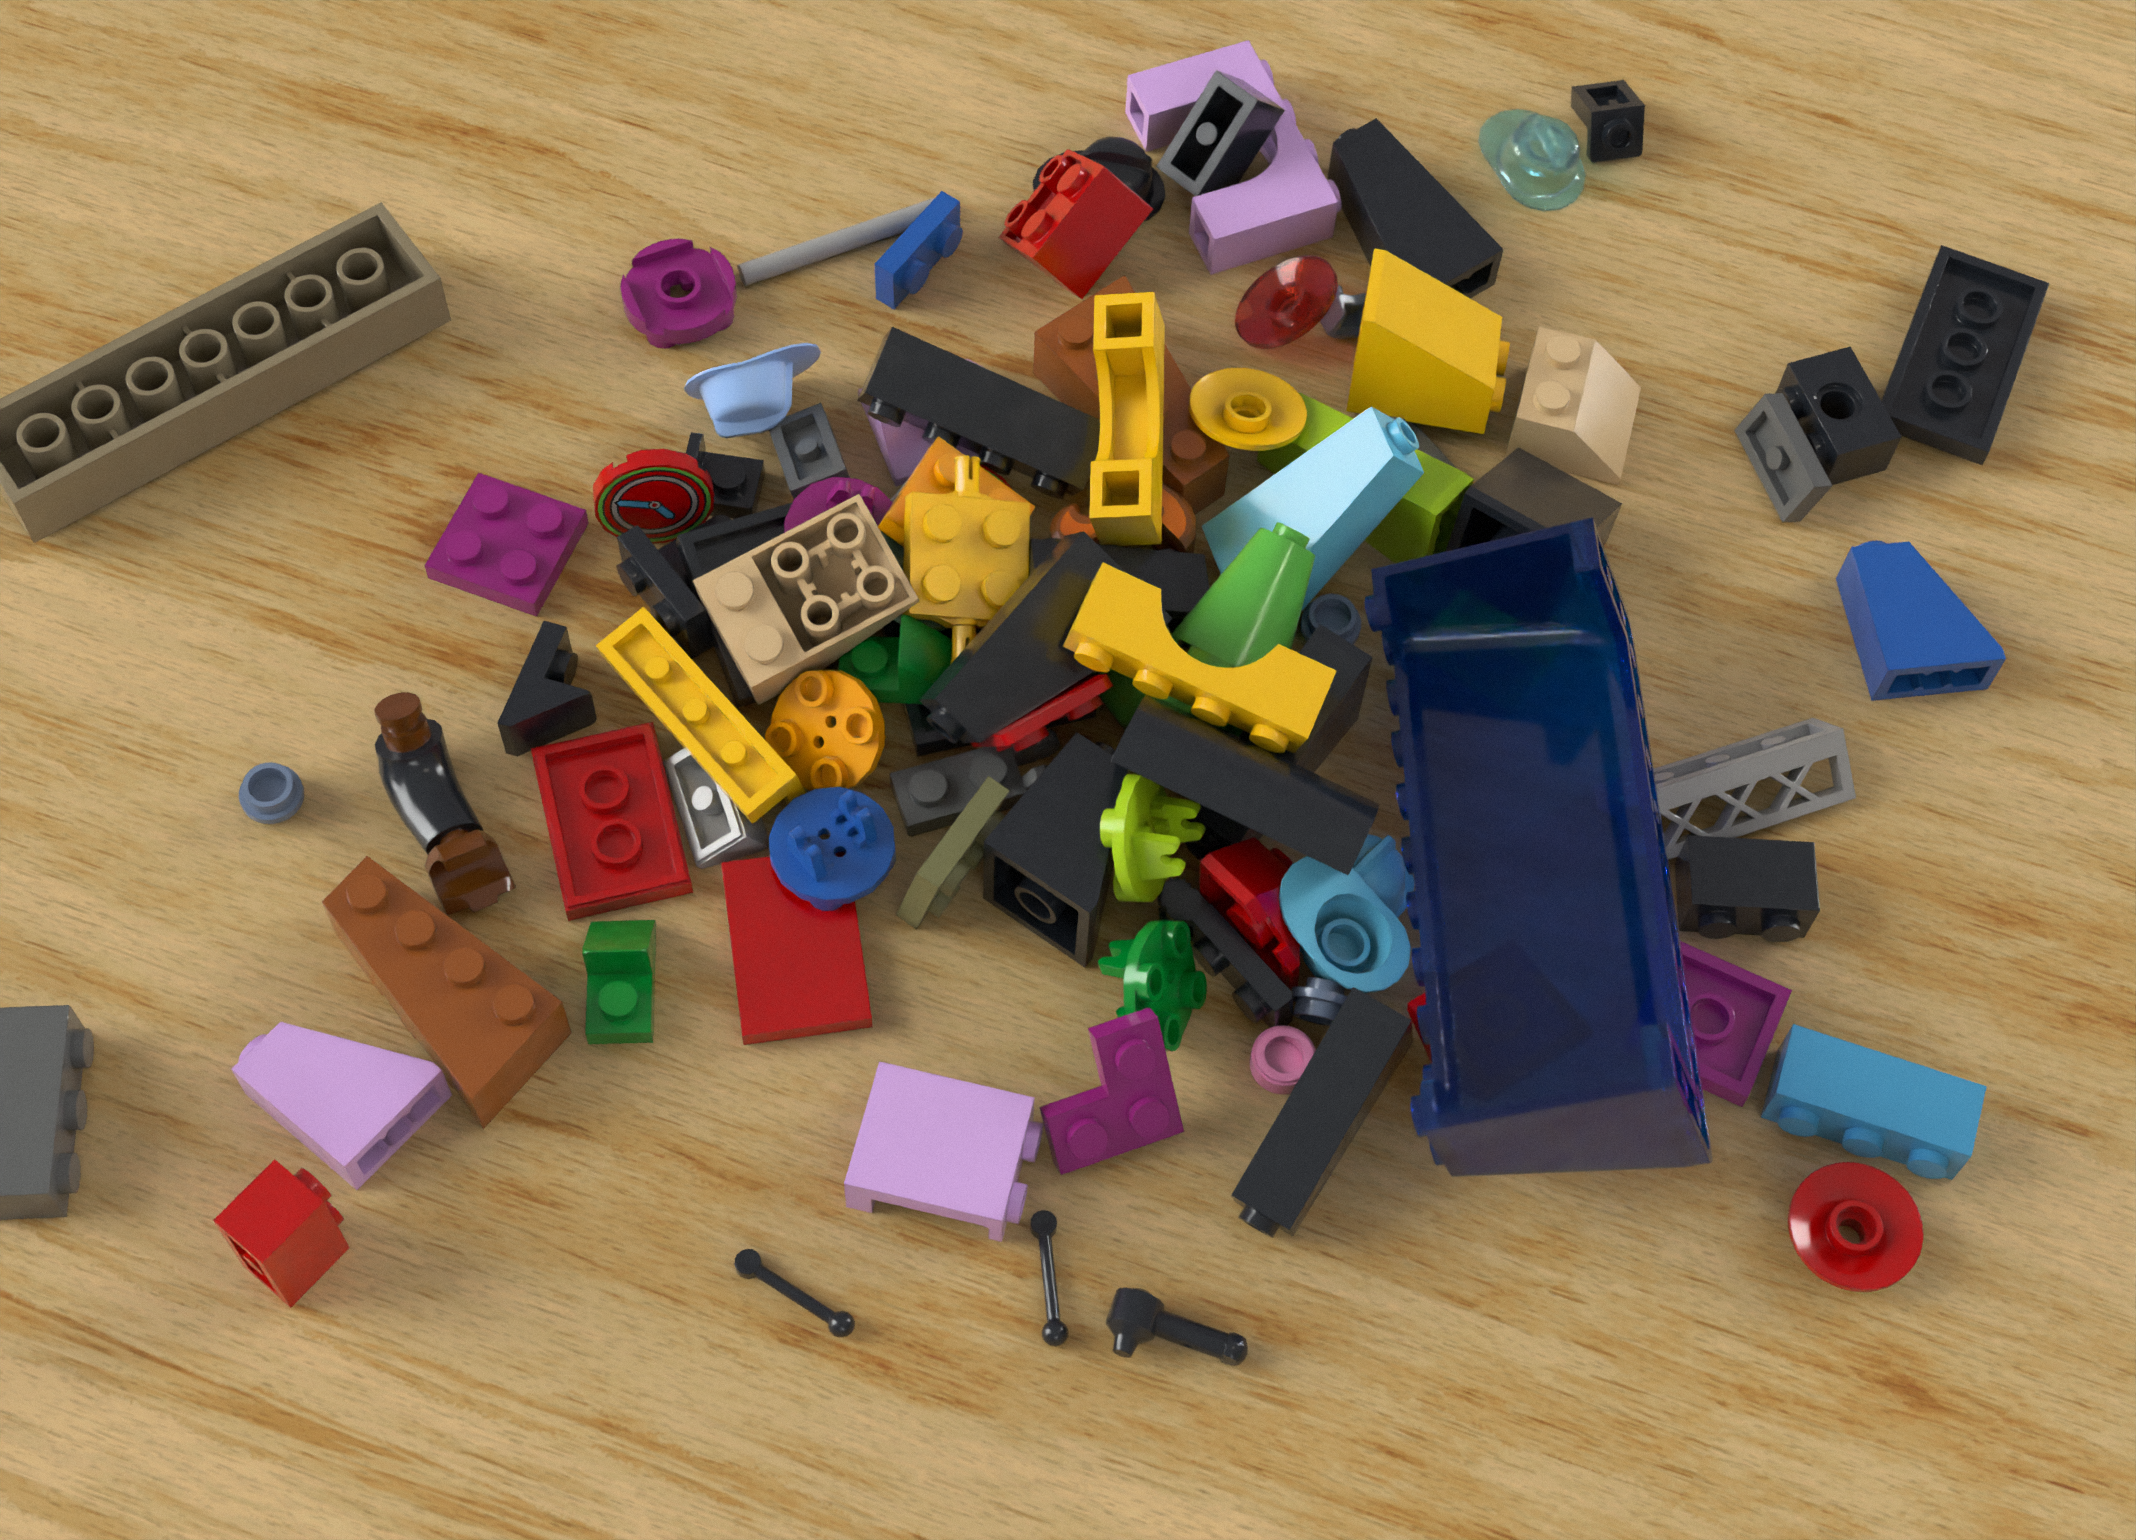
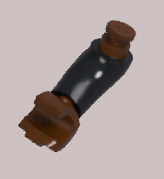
[374,692,516,916]

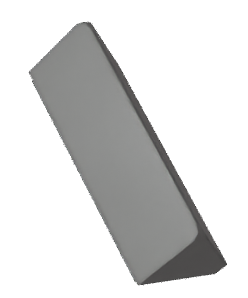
[663,748,769,869]

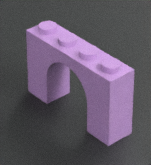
[1125,40,1341,275]

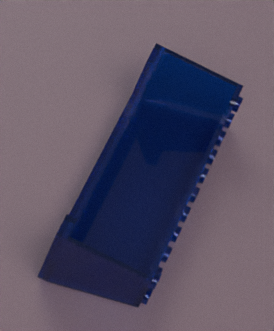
[1365,517,1712,1177]

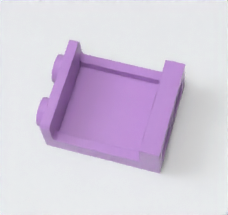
[844,1061,1044,1242]

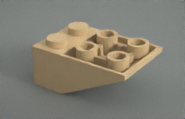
[693,494,919,705]

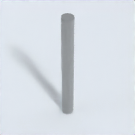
[737,197,936,286]

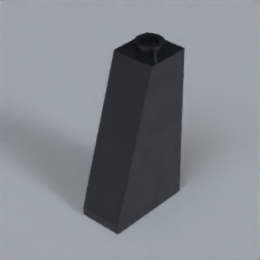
[1327,118,1504,299]
[919,531,1172,743]
[1184,624,1373,861]
[1231,987,1413,1238]

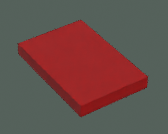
[531,722,693,921]
[721,852,873,1045]

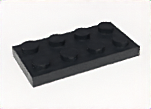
[1881,245,2050,465]

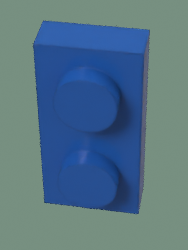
[875,191,963,310]

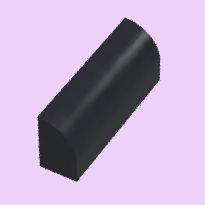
[1111,695,1379,875]

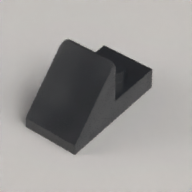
[497,621,597,756]

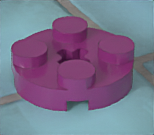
[620,239,737,349]

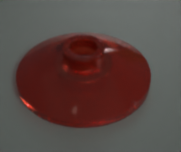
[1235,255,1338,349]

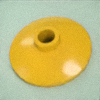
[1189,368,1307,451]

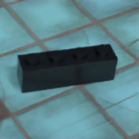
[857,327,1100,499]

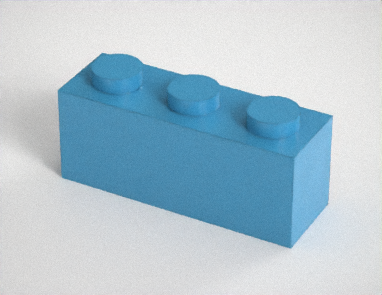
[1761,1024,1987,1180]

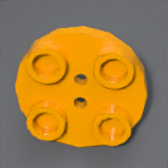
[765,670,886,791]

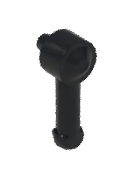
[1106,1287,1248,1366]

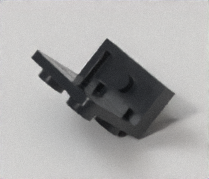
[616,515,731,659]

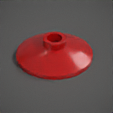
[1788,1162,1924,1292]

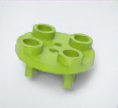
[1100,774,1206,902]

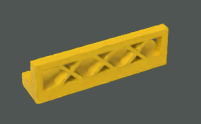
[595,607,806,824]

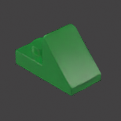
[838,614,952,704]
[582,920,656,1044]

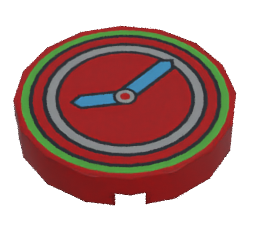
[593,449,714,544]

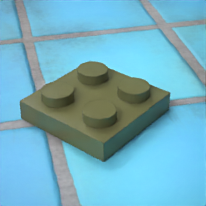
[896,776,1010,929]

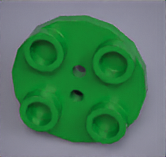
[1098,920,1207,1052]

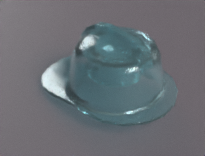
[1478,109,1586,211]

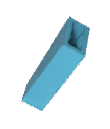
[1202,406,1424,610]

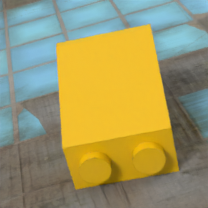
[1346,248,1510,434]

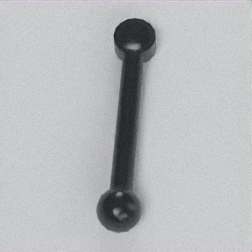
[1030,1210,1068,1347]
[734,1249,855,1338]

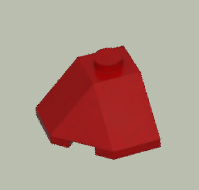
[1200,837,1300,991]

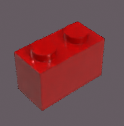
[213,1159,350,1308]

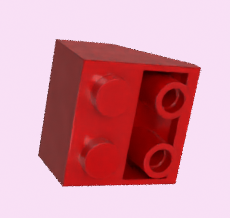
[998,149,1153,299]

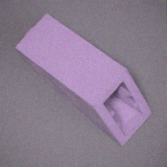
[232,1022,452,1190]

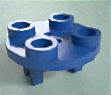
[769,787,896,911]

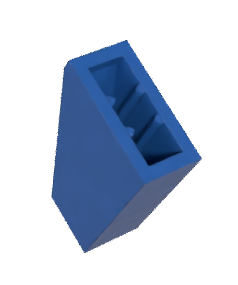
[1836,540,2006,701]

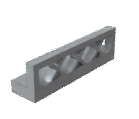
[1593,718,1856,871]

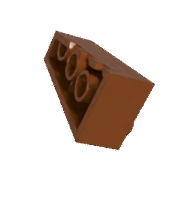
[1033,275,1230,515]
[322,856,571,1129]

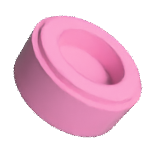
[1250,1025,1316,1094]

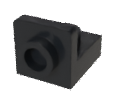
[1571,80,1645,163]
[682,432,765,519]

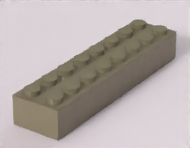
[0,202,451,543]

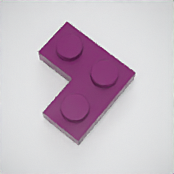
[1039,1007,1184,1175]

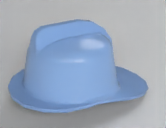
[684,343,821,438]

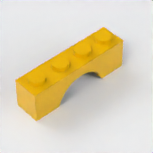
[1089,292,1165,546]
[1063,562,1336,753]

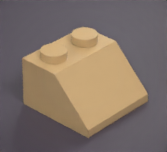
[1505,326,1641,485]

